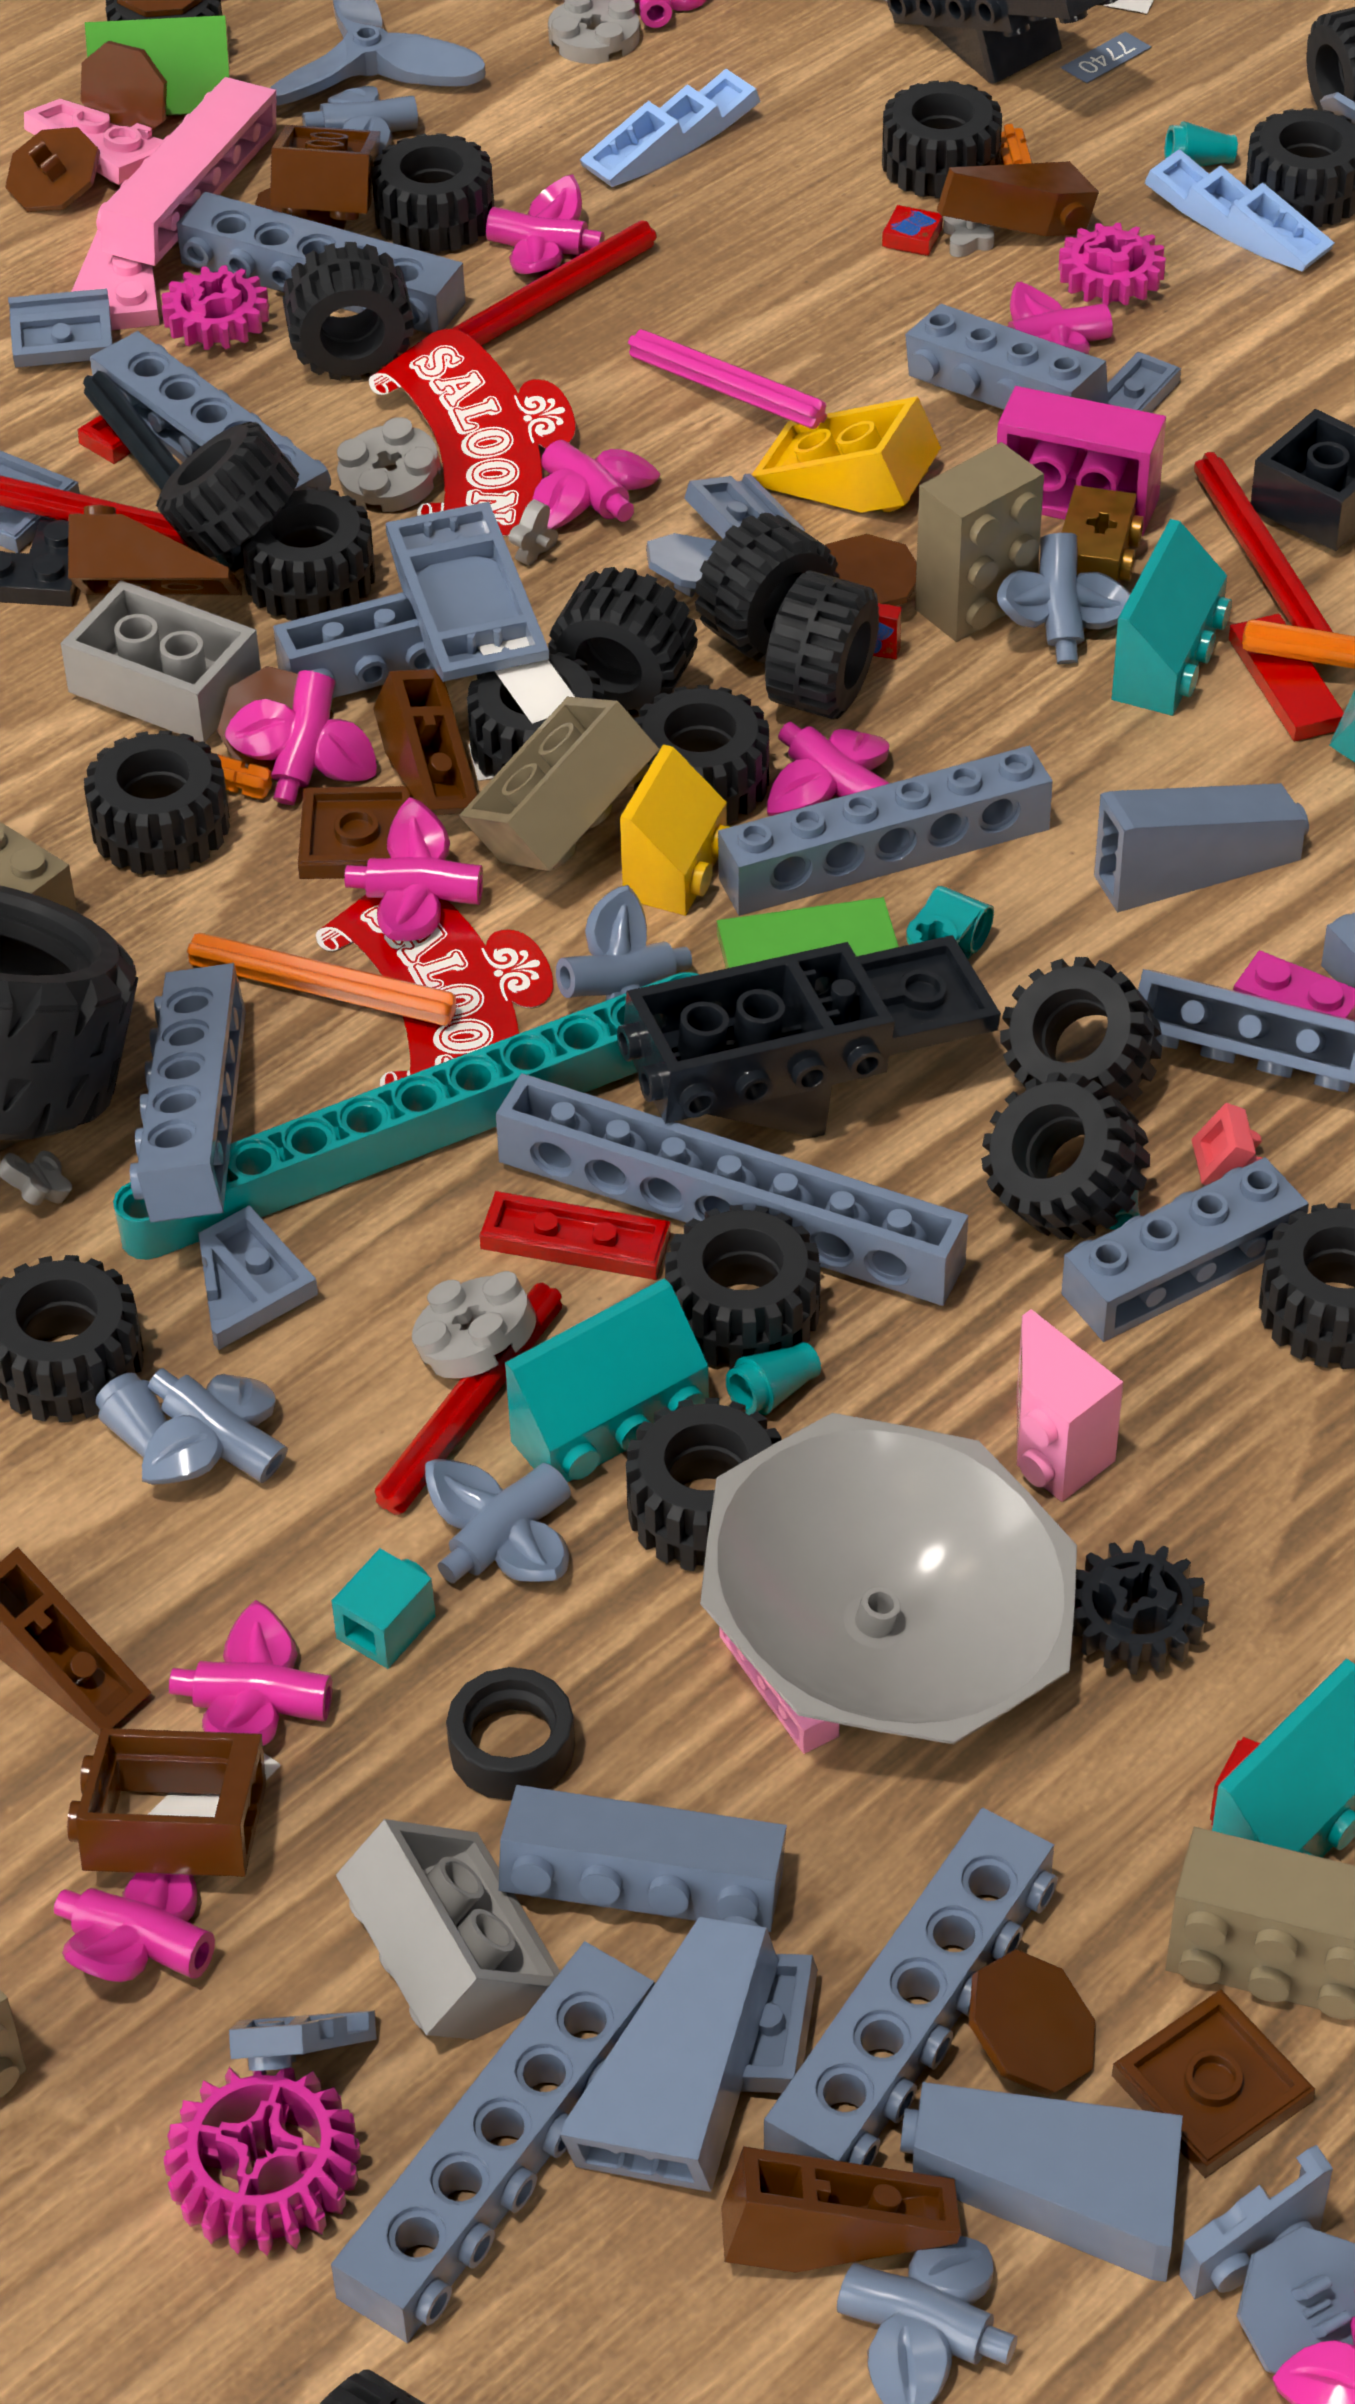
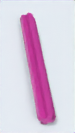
[628,329,827,429]

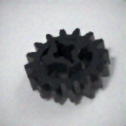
[1072,1540,1209,1675]

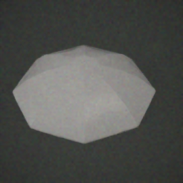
[700,1413,1077,1744]

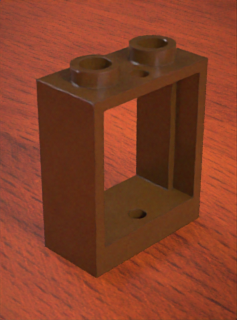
[67,1728,266,1877]

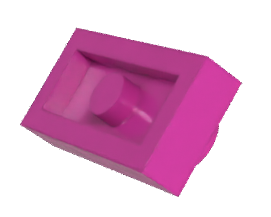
[1233,950,1355,1020]

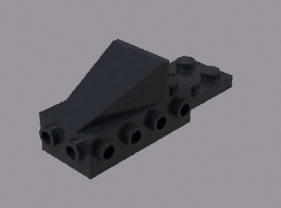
[887,0,1118,84]
[617,935,1001,1137]

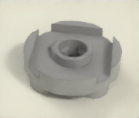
[548,0,640,64]
[337,417,441,512]
[412,1271,536,1378]

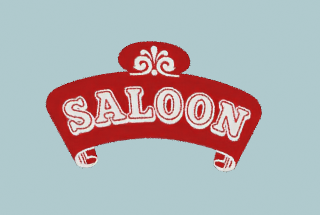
[369,329,576,536]
[316,894,553,1086]

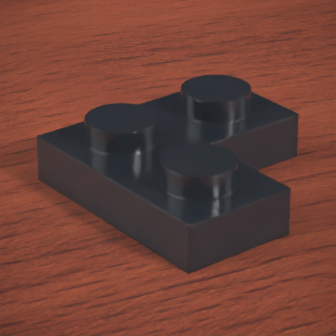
[0,520,78,607]

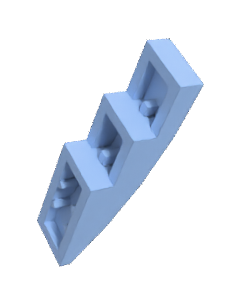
[580,69,760,187]
[1144,149,1335,272]

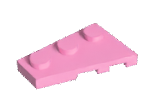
[24,99,163,185]
[71,230,160,330]

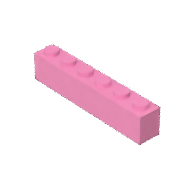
[96,77,276,266]

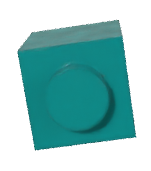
[331,1548,436,1669]

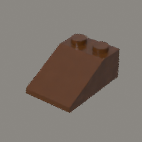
[270,125,381,220]
[68,505,242,595]

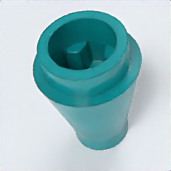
[1164,121,1238,167]
[726,1342,821,1415]

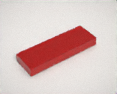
[1229,613,1344,742]
[479,1191,671,1280]

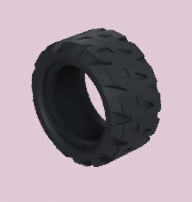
[0,885,138,1140]

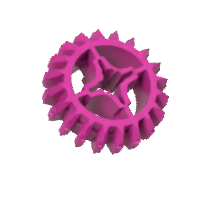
[164,2066,361,2256]

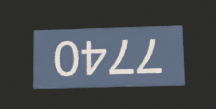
[1060,31,1151,83]

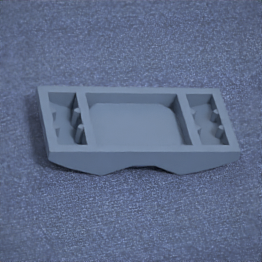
[386,502,549,682]

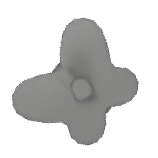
[943,216,995,257]
[509,499,558,566]
[0,1151,72,1205]

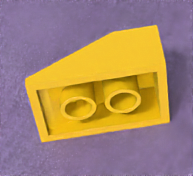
[752,396,941,513]

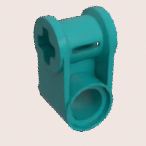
[906,885,994,960]

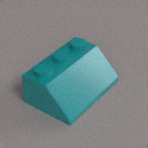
[1111,519,1232,716]
[505,1278,709,1483]
[1212,1658,1355,1858]

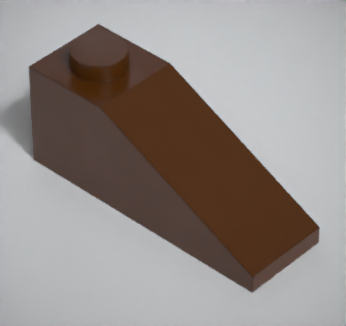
[937,161,1099,237]
[373,669,477,815]
[0,1547,151,1736]
[721,2146,961,2273]

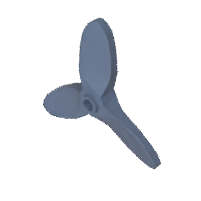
[271,0,486,105]

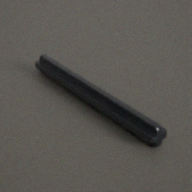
[83,371,243,573]

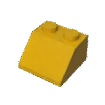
[620,744,729,916]

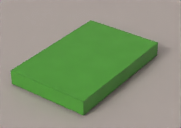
[85,15,230,116]
[717,897,899,969]

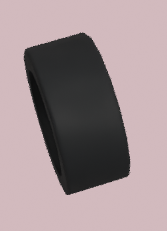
[446,1667,575,1801]

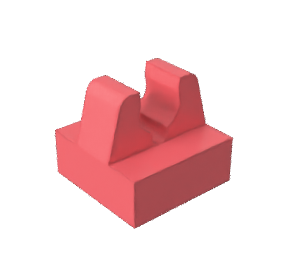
[1191,1103,1262,1185]

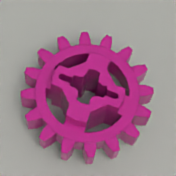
[1058,223,1166,306]
[162,265,269,350]

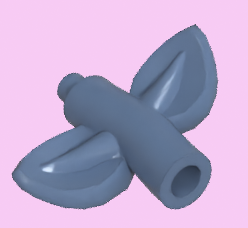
[302,86,418,155]
[997,533,1131,664]
[556,885,692,1000]
[142,1368,288,1485]
[425,1459,571,1583]
[837,2236,1017,2404]

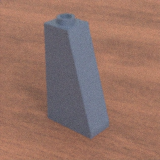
[1094,783,1309,913]
[560,1916,779,2192]
[900,2082,1183,2282]

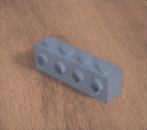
[905,304,1108,410]
[273,592,434,698]
[1138,969,1355,1093]
[1061,1157,1309,1342]
[498,1785,787,1932]

